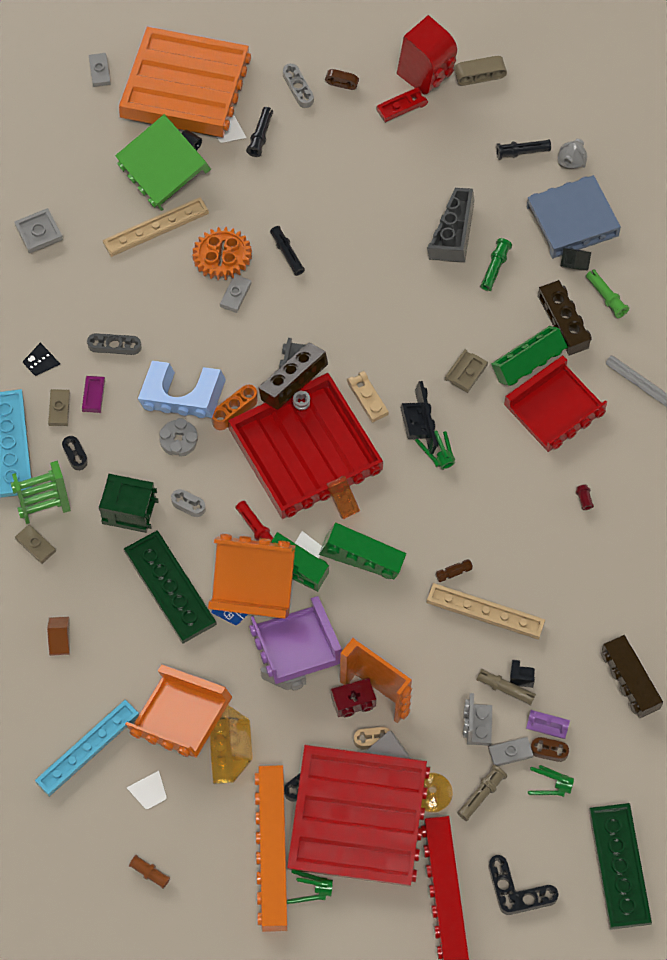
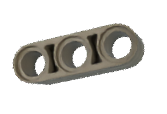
[454,56,507,86]

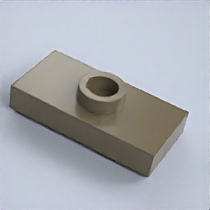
[48,389,70,426]
[15,524,56,564]

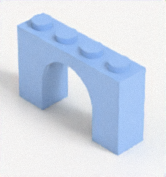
[138,361,226,418]

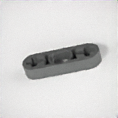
[87,333,142,355]

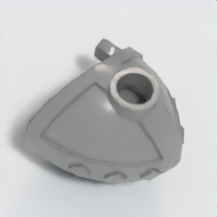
[558,138,588,168]

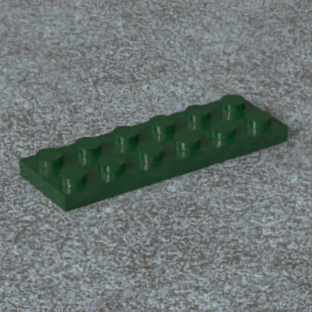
[124,530,217,644]
[589,803,652,930]

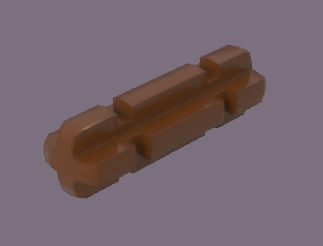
[435,559,473,582]

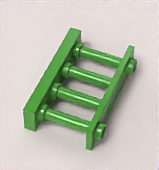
[10,460,71,524]

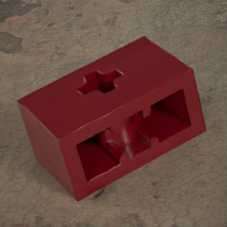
[331,678,377,718]

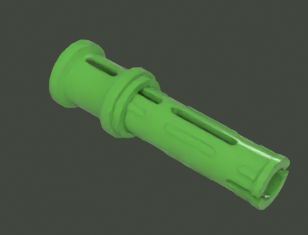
[586,269,630,318]

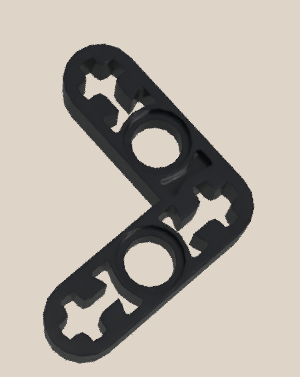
[488,855,559,915]

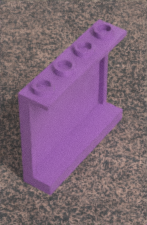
[249,596,342,684]

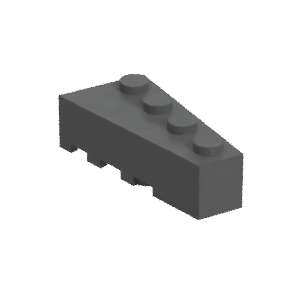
[427,187,475,262]

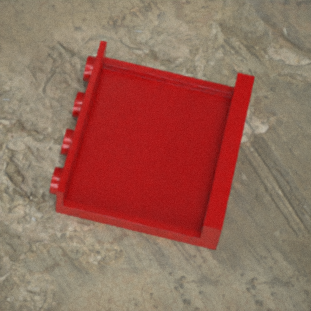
[504,355,607,452]

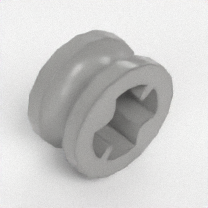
[293,391,310,410]

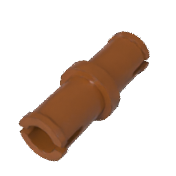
[129,855,170,889]

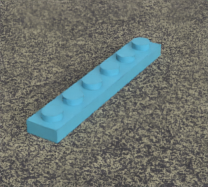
[35,700,139,797]

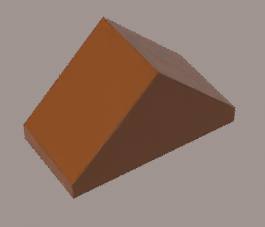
[47,617,70,656]

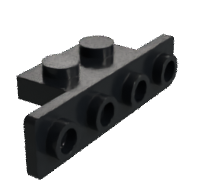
[400,381,439,454]

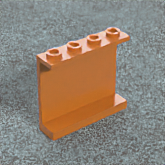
[208,534,295,619]
[340,638,413,723]

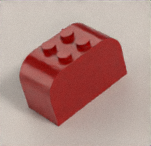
[397,15,457,95]

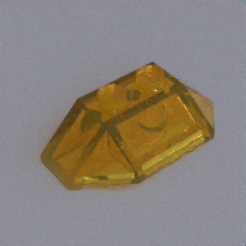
[210,705,252,784]

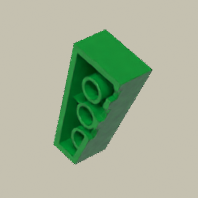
[319,522,407,580]

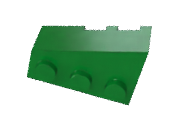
[271,532,329,592]

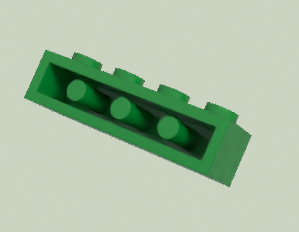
[491,326,567,386]

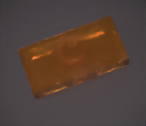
[327,476,360,519]

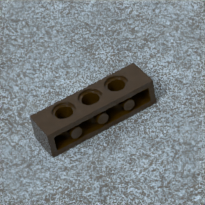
[538,280,592,356]
[258,342,328,410]

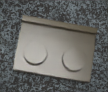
[445,349,488,393]

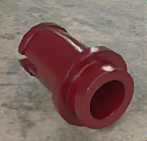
[576,484,594,510]

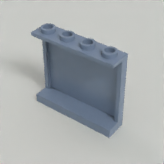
[526,175,621,259]

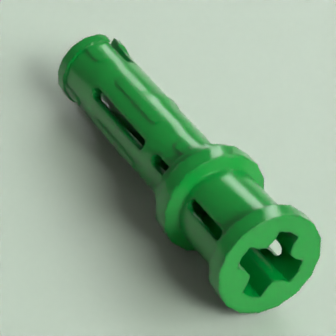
[480,238,512,291]

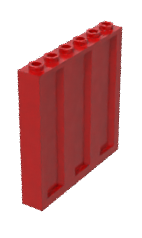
[228,373,383,519]
[287,745,430,887]

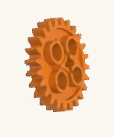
[192,227,252,280]

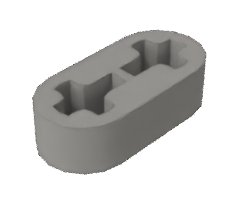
[171,489,205,517]

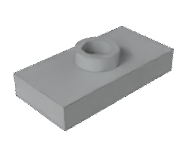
[89,53,111,87]
[220,274,252,313]
[488,737,533,766]

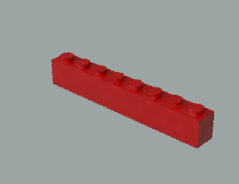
[421,816,469,960]

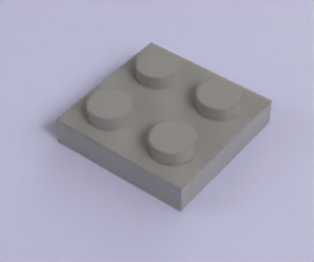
[15,208,63,253]

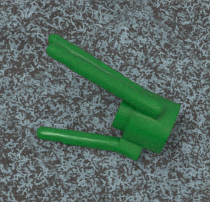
[415,431,455,470]
[528,765,574,797]
[287,870,333,904]

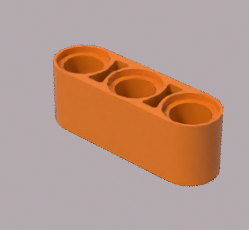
[212,384,258,431]

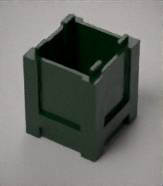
[98,473,159,533]

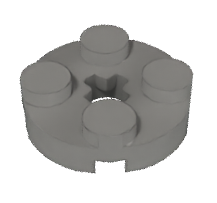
[160,418,198,457]

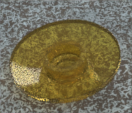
[421,773,453,812]

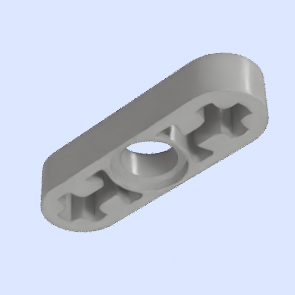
[283,63,314,108]

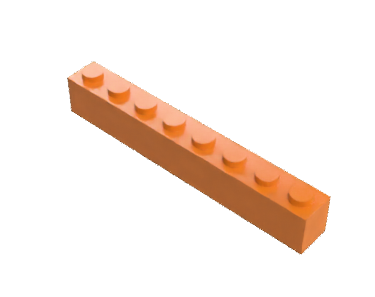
[255,765,287,932]

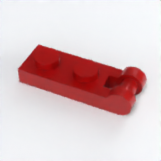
[376,87,428,122]

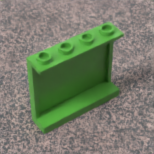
[115,114,211,211]

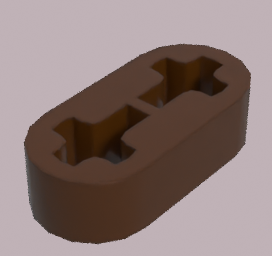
[325,69,359,90]
[531,737,569,762]

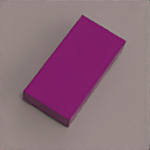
[82,376,105,413]

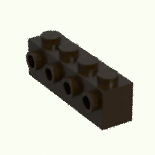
[601,634,663,718]

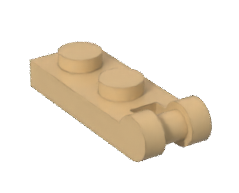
[347,371,389,423]

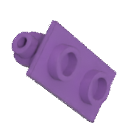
[526,710,570,739]

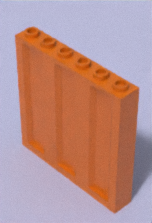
[119,27,251,137]

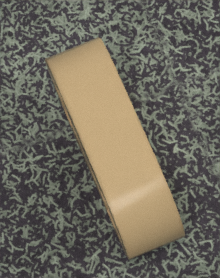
[354,727,390,749]

